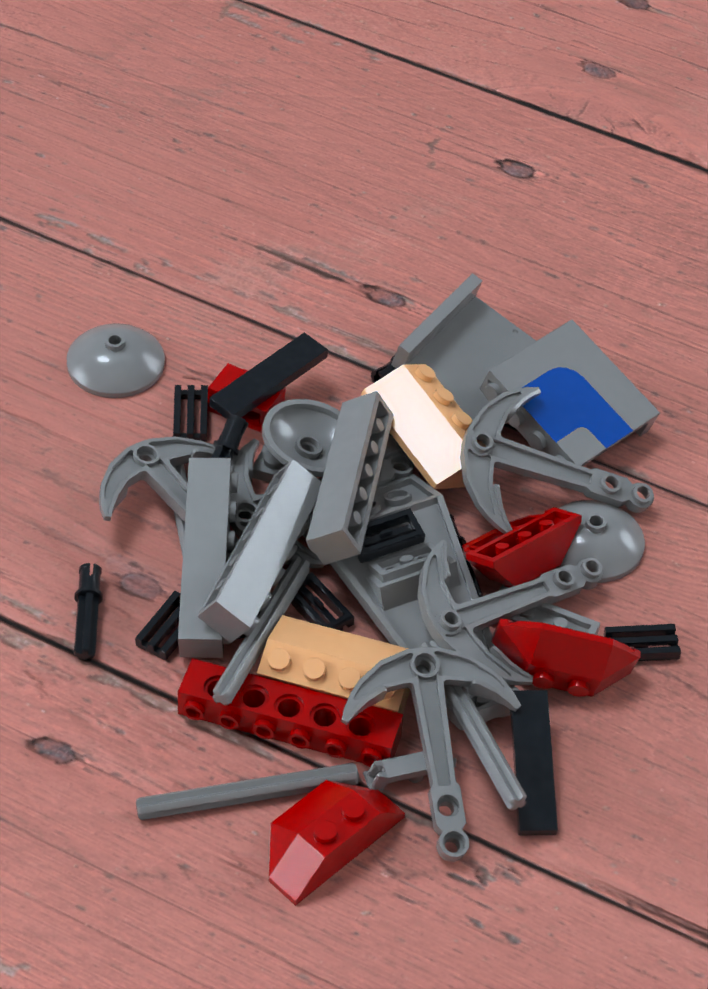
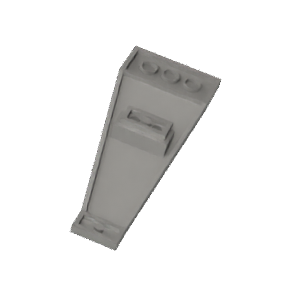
[303,474,519,730]

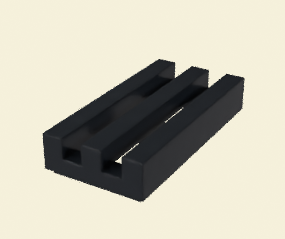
[173,385,208,442]
[358,508,425,563]
[291,572,354,631]
[135,591,181,661]
[603,624,681,661]

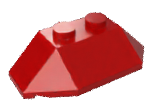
[462,507,582,588]
[491,619,641,697]
[269,780,405,906]

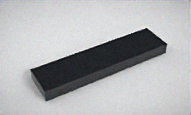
[209,332,328,419]
[510,690,558,835]

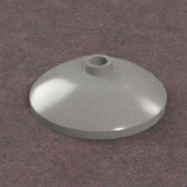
[67,323,165,398]
[262,399,340,477]
[556,500,645,583]

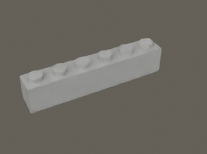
[306,391,394,565]
[178,458,238,658]
[197,459,321,643]

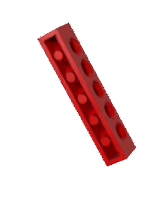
[177,658,403,767]

